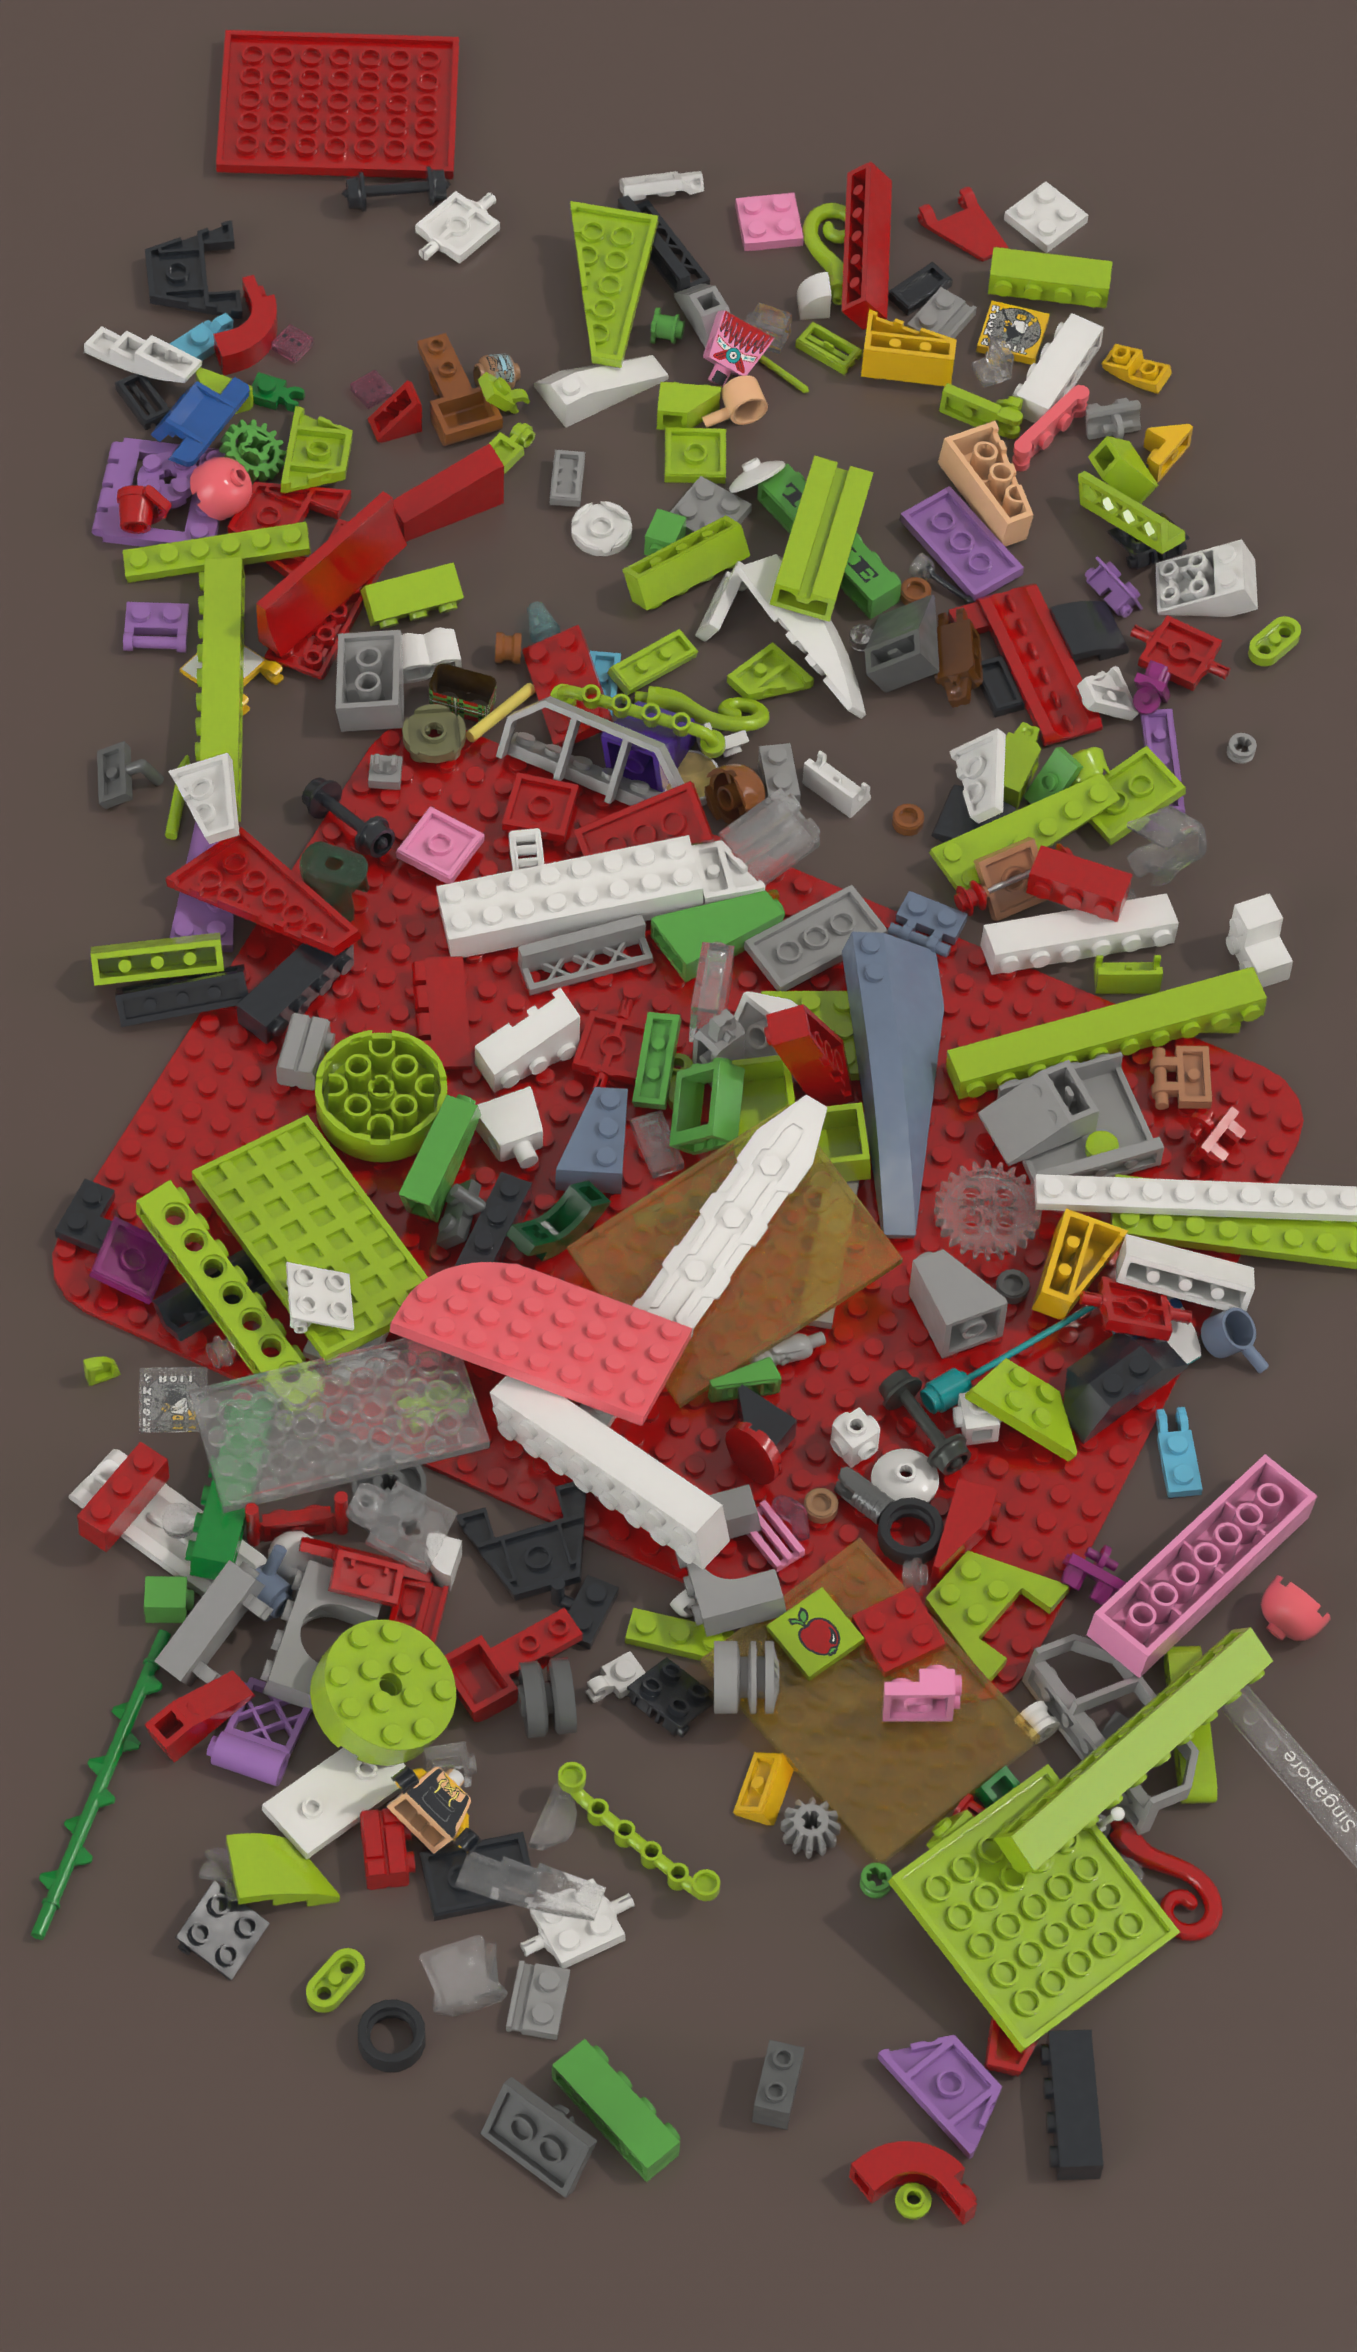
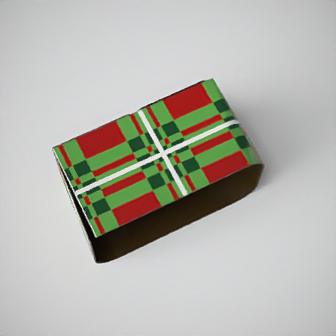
[429,664,497,722]

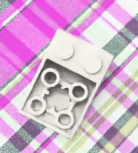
[1155,539,1258,617]

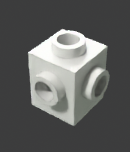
[953,1391,1003,1445]
[830,1407,880,1468]

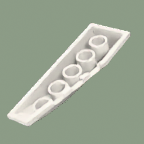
[735,554,866,719]

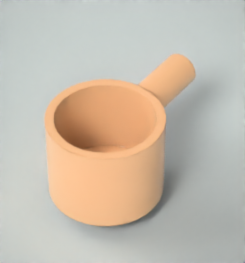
[702,376,768,428]

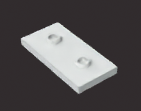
[262,1748,406,1860]

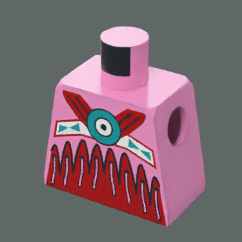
[703,310,774,388]

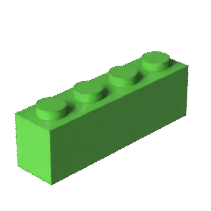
[552,2039,680,2182]

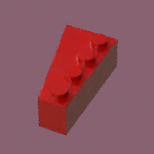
[764,1004,855,1106]

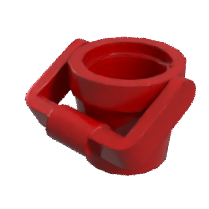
[117,485,172,534]

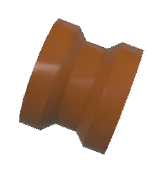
[495,632,522,664]

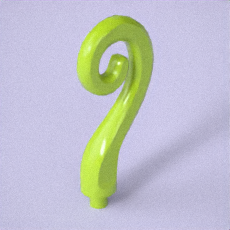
[802,203,846,305]
[634,686,770,732]

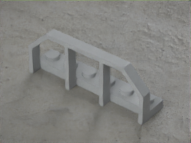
[496,696,684,806]
[1022,1634,1199,1835]

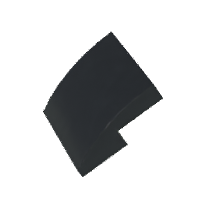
[1050,601,1129,661]
[931,784,1016,843]

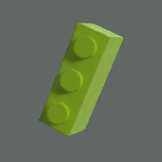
[361,562,464,629]

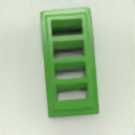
[708,1357,782,1402]

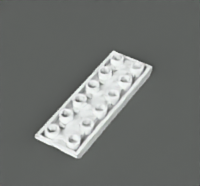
[69,1449,267,1596]

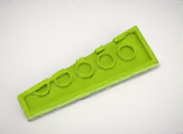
[929,773,1120,890]

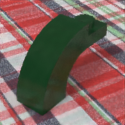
[506,1180,611,1261]

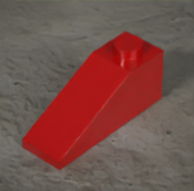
[931,1478,1002,1583]

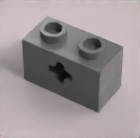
[752,2040,805,2130]

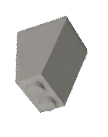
[908,1249,1008,1358]

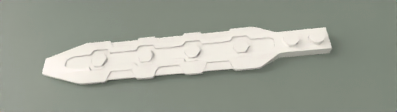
[580,1095,827,1427]

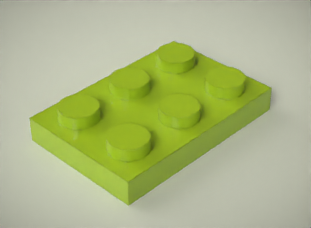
[1089,746,1186,846]

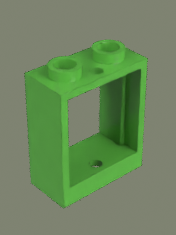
[669,1058,745,1155]

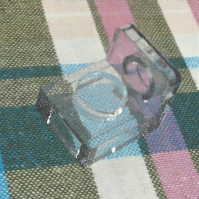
[972,334,1014,388]
[424,1741,477,1787]

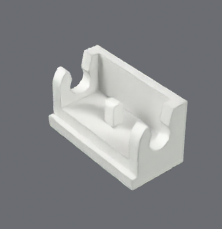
[802,750,871,818]

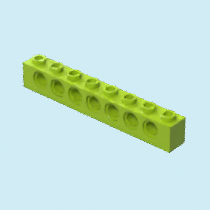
[136,1180,325,1423]

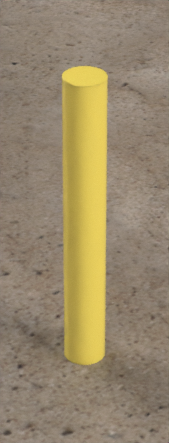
[466,683,536,742]

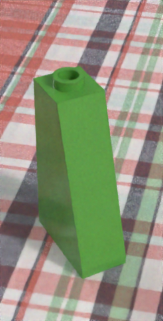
[650,890,785,982]
[399,1094,481,1223]

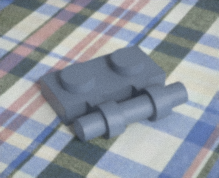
[887,891,968,958]

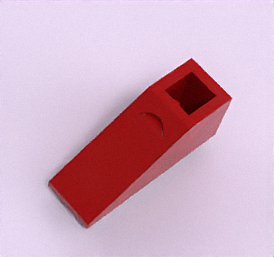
[144,1670,255,1763]

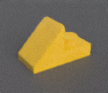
[1143,424,1193,483]

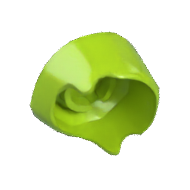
[1070,747,1110,787]

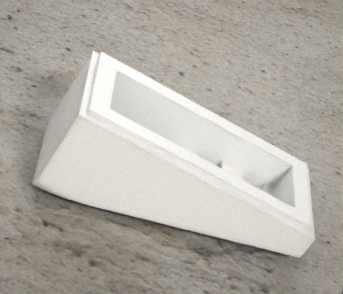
[509,828,544,871]

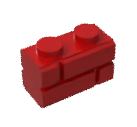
[359,1808,416,1890]

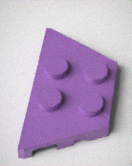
[877,2035,1002,2159]

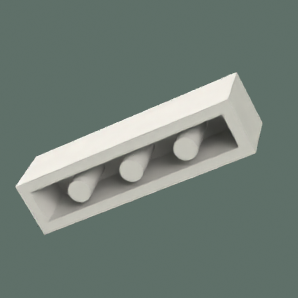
[1013,313,1104,423]
[1116,1234,1255,1311]

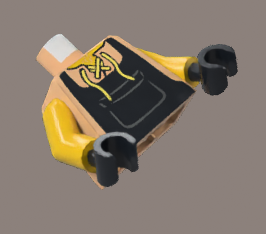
[387,1766,481,1856]

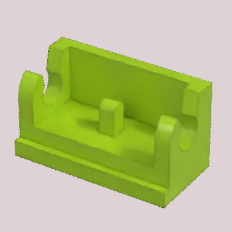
[1093,955,1163,994]

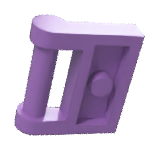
[123,602,190,653]

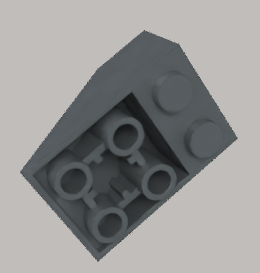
[865,594,940,693]

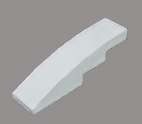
[84,326,202,383]

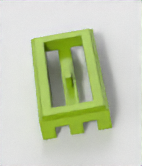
[795,322,862,375]

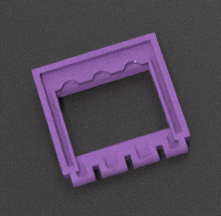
[91,438,225,547]

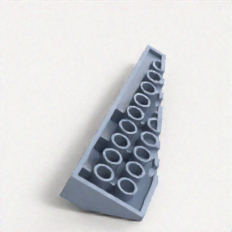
[842,932,944,1238]

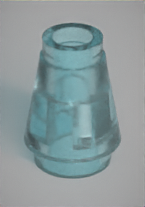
[527,602,560,643]

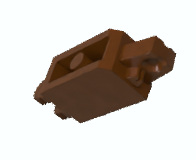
[934,608,983,708]

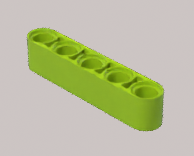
[1164,1645,1217,1804]

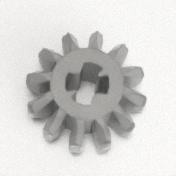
[780,1796,841,1859]

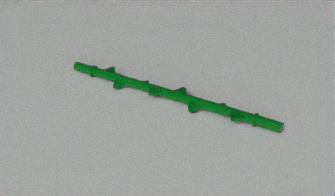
[31,1630,171,1940]

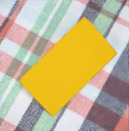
[733,1752,794,1826]

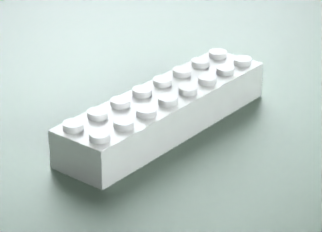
[436,835,704,958]
[490,1376,730,1569]

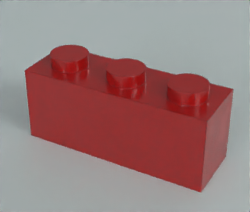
[1026,845,1133,922]
[77,1441,170,1553]

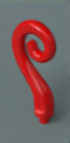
[1109,1819,1223,1941]

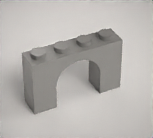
[675,1484,786,1637]
[260,1560,382,1711]

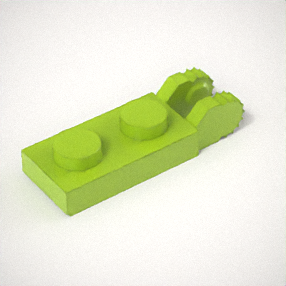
[939,383,1024,440]

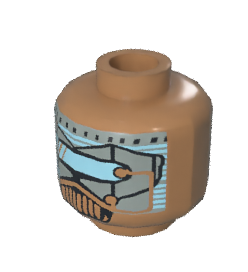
[473,353,520,390]

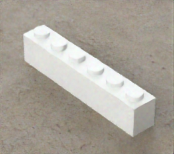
[980,893,1179,975]

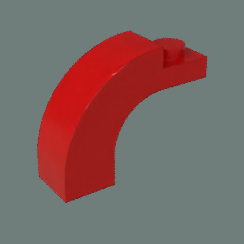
[213,275,278,376]
[849,2141,977,2225]

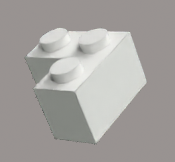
[1226,893,1293,988]

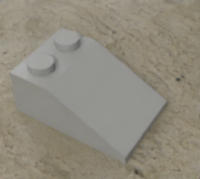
[335,630,404,732]

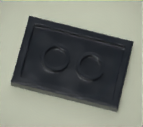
[419,1832,538,1921]

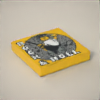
[976,300,1050,365]

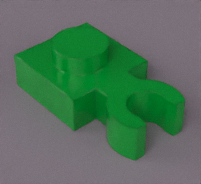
[252,372,305,412]

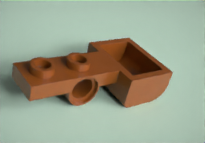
[417,333,503,446]

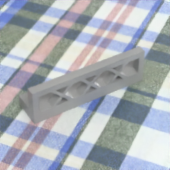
[518,914,653,995]

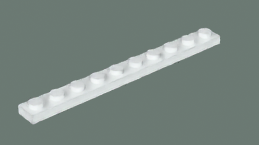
[1034,1174,1357,1222]

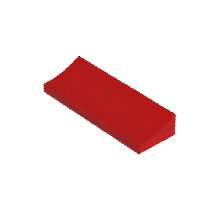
[256,491,407,658]

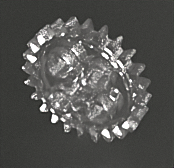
[934,1160,1042,1261]

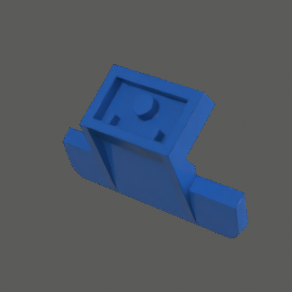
[151,377,249,467]

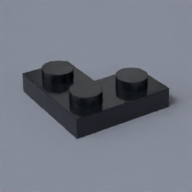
[55,1179,115,1254]

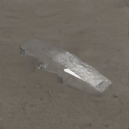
[455,1852,606,1921]

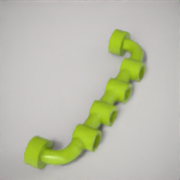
[551,684,726,758]
[558,1762,720,1901]

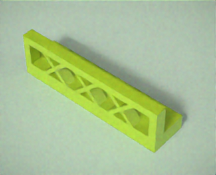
[1078,471,1185,554]

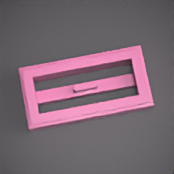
[747,1500,805,1572]

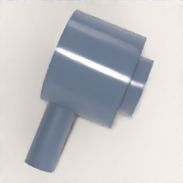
[1201,1307,1269,1373]
[255,1545,293,1621]

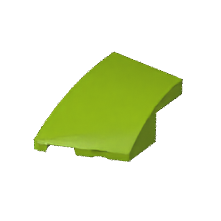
[226,1833,340,1907]

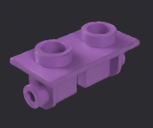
[1085,556,1143,618]

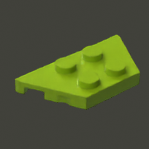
[281,406,353,493]
[965,1358,1077,1462]

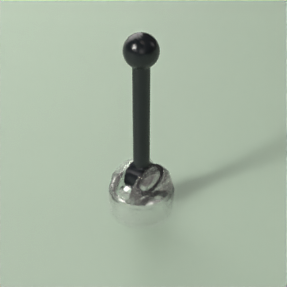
[908,553,976,605]

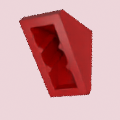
[368,380,422,443]

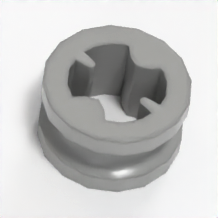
[1226,733,1257,764]

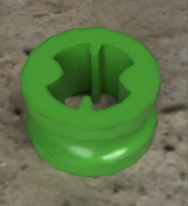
[860,1863,892,1898]

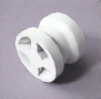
[1016,1701,1060,1744]

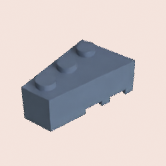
[555,1087,628,1194]

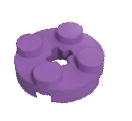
[137,451,197,509]

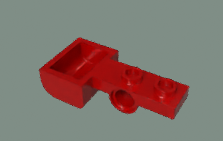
[444,1607,583,1722]

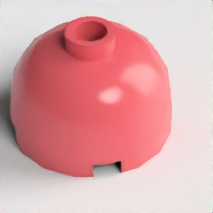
[190,457,252,521]
[1261,1575,1331,1641]

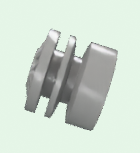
[714,1641,779,1714]

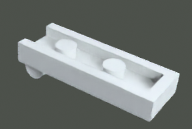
[695,561,748,642]

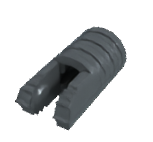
[834,1466,895,1525]

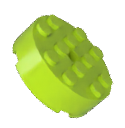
[315,1030,447,1162]
[310,1620,456,1766]

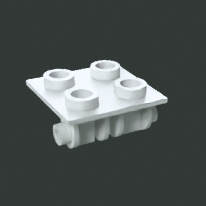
[286,1262,354,1334]

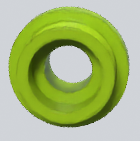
[895,2183,932,2219]

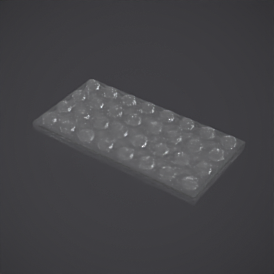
[189,1338,490,1513]

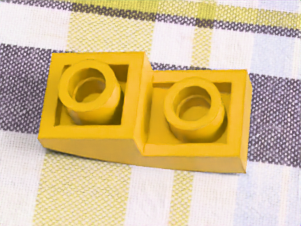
[1101,344,1172,394]

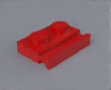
[389,1577,449,1644]

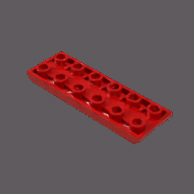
[264,519,385,680]
[976,583,1103,746]

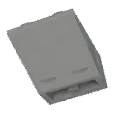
[978,1060,1099,1166]

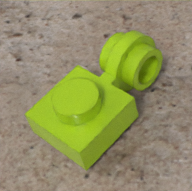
[489,423,535,474]

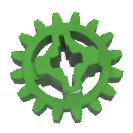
[219,419,286,484]

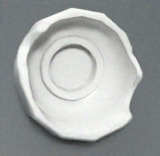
[268,1531,322,1585]

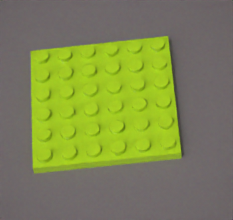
[888,1764,1180,2053]

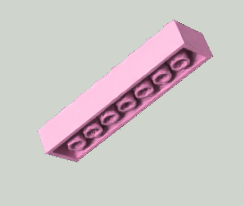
[1087,1454,1317,1678]

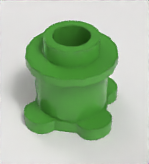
[650,307,685,344]

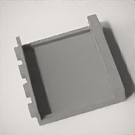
[997,1052,1164,1189]

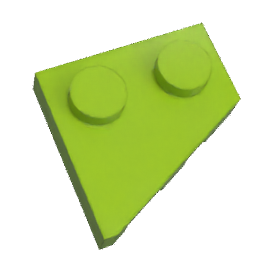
[727,642,814,700]

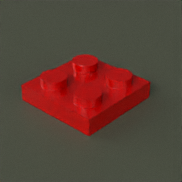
[502,772,579,843]
[851,1586,946,1678]

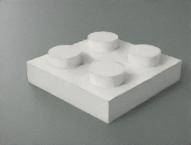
[1004,181,1088,253]

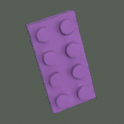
[900,486,1024,601]

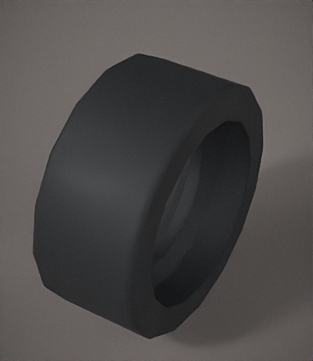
[877,1497,944,1567]
[358,1999,425,2072]

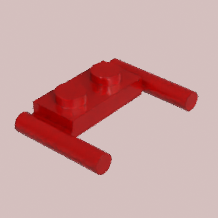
[245,1491,349,1547]

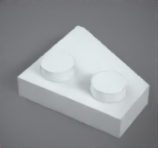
[1077,666,1139,721]
[692,840,765,905]

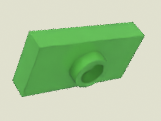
[1023,747,1083,804]

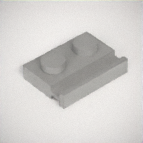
[907,287,977,339]
[506,1960,570,2040]

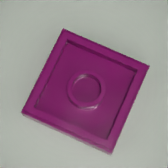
[89,1217,169,1305]

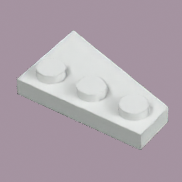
[950,728,1006,823]
[169,753,239,844]

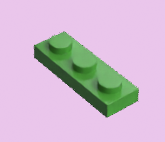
[632,1012,681,1110]

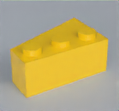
[861,309,957,386]
[1032,1209,1128,1320]

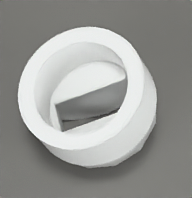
[670,1589,697,1618]

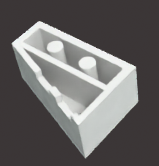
[475,987,580,1092]

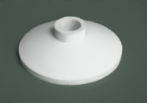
[729,458,785,493]
[871,1449,939,1503]

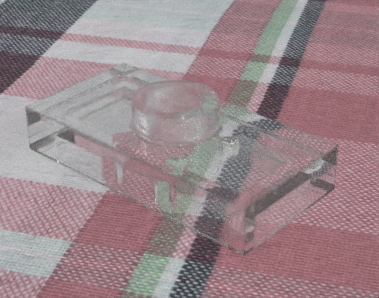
[630,1110,684,1178]

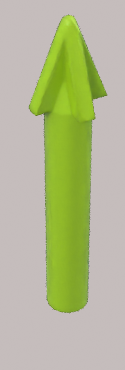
[165,755,191,840]

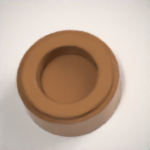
[803,1488,838,1524]

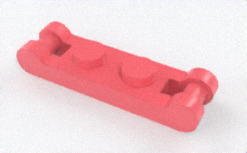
[1012,385,1090,472]

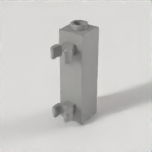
[154,1560,273,1687]

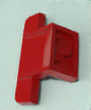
[299,1537,432,1607]

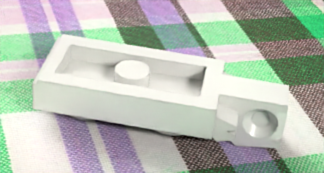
[619,171,704,200]

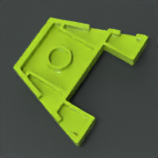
[925,1550,1069,1686]

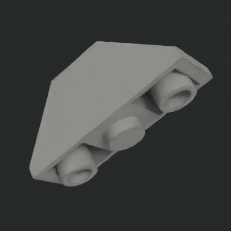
[674,284,731,348]

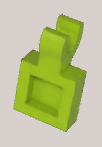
[478,372,530,414]

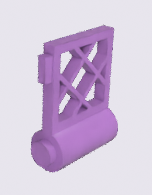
[207,1677,311,1787]

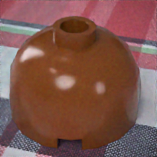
[705,764,765,829]

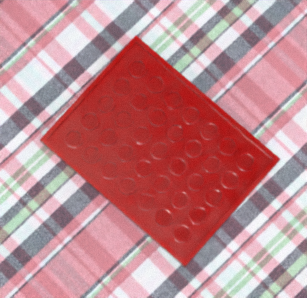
[216,30,459,179]

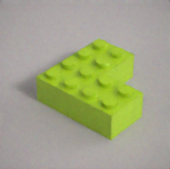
[732,1055,871,1187]

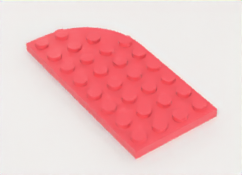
[390,1262,693,1426]

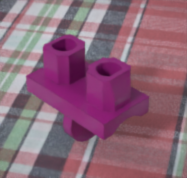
[1133,660,1171,715]
[1061,1544,1127,1606]

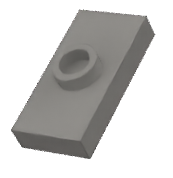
[549,450,585,507]

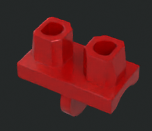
[1188,1106,1247,1168]

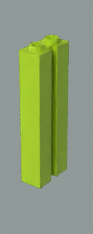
[770,455,874,622]

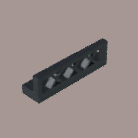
[618,195,710,293]
[115,964,249,1027]
[152,1249,272,1342]

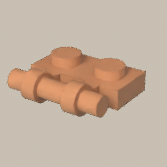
[1150,1046,1212,1110]

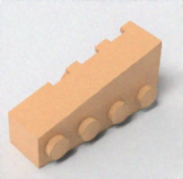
[938,421,1034,547]

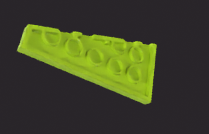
[570,201,658,368]

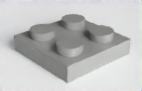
[670,476,752,535]

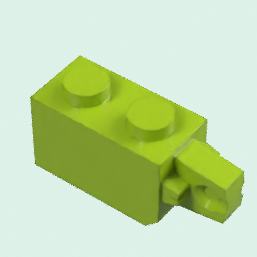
[1003,722,1041,810]

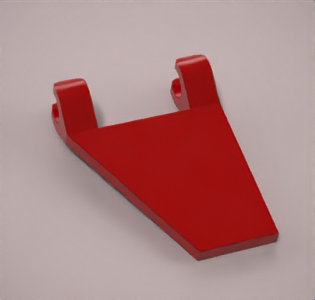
[917,187,1009,262]

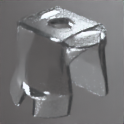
[1127,806,1207,886]
[420,1935,508,2017]

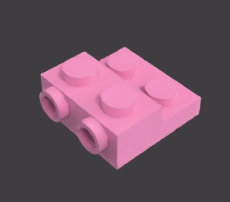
[882,1665,962,1721]

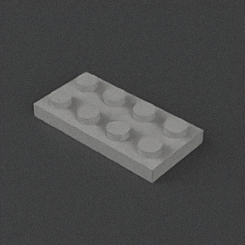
[744,885,888,991]

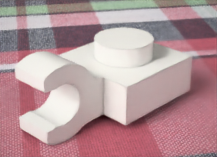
[586,1651,646,1703]

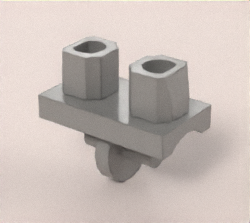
[1086,398,1141,440]

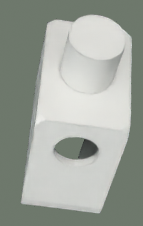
[476,1086,543,1168]

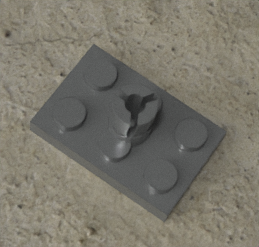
[480,2077,597,2198]

